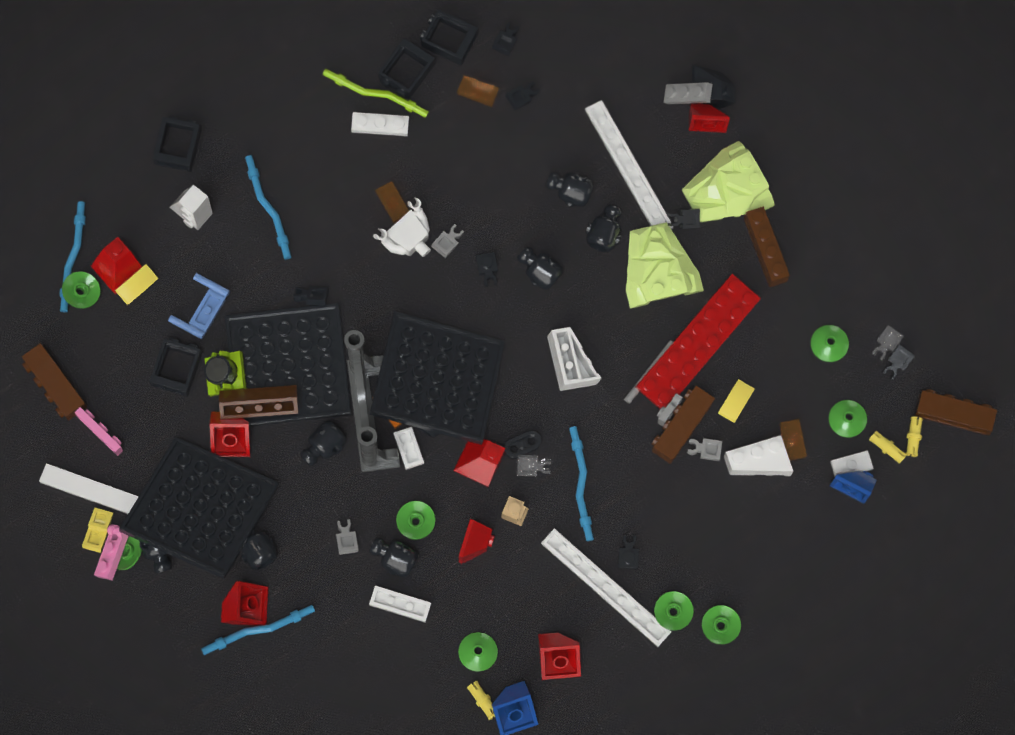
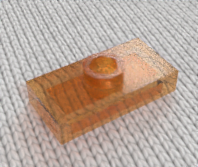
[457,75,499,107]
[375,181,409,224]
[780,419,807,460]

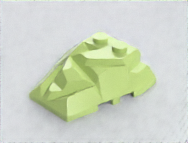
[682,141,775,222]
[625,222,704,309]

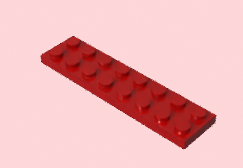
[635,274,761,409]

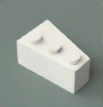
[169,185,213,230]
[547,327,601,391]
[724,435,793,476]

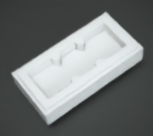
[394,427,424,470]
[830,450,874,476]

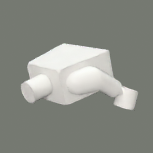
[373,197,431,257]

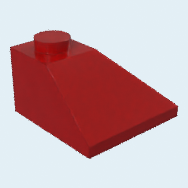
[689,103,730,133]
[91,237,142,295]
[210,412,250,457]
[454,439,505,487]
[459,519,495,564]
[221,581,268,626]
[538,633,581,680]

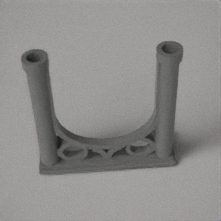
[344,330,400,472]

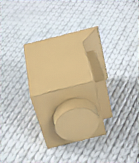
[501,496,529,526]

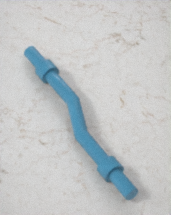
[245,155,291,260]
[60,201,86,312]
[569,426,594,542]
[201,605,315,655]

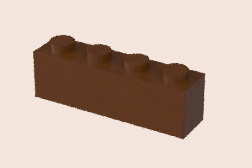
[744,206,790,288]
[21,343,87,421]
[219,385,298,419]
[652,386,715,464]
[914,389,997,436]

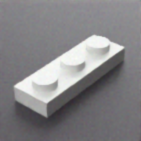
[351,112,409,136]
[369,586,431,622]

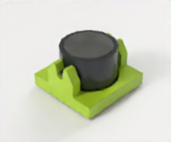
[204,351,246,396]

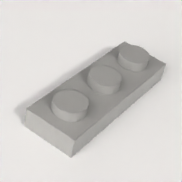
[663,82,713,104]

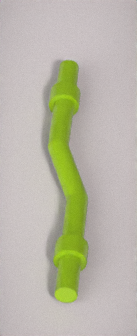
[322,69,429,118]

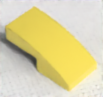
[115,264,158,305]
[718,379,755,423]
[82,508,113,553]

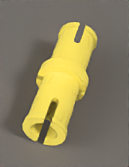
[906,417,923,457]
[869,431,907,464]
[467,681,495,720]

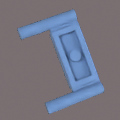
[168,273,230,339]

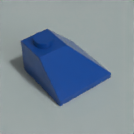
[830,471,877,504]
[492,681,538,735]

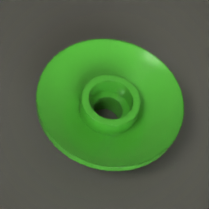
[62,272,100,309]
[811,325,849,362]
[829,400,867,438]
[396,501,435,540]
[117,536,142,570]
[654,591,693,631]
[702,605,741,645]
[458,632,498,672]

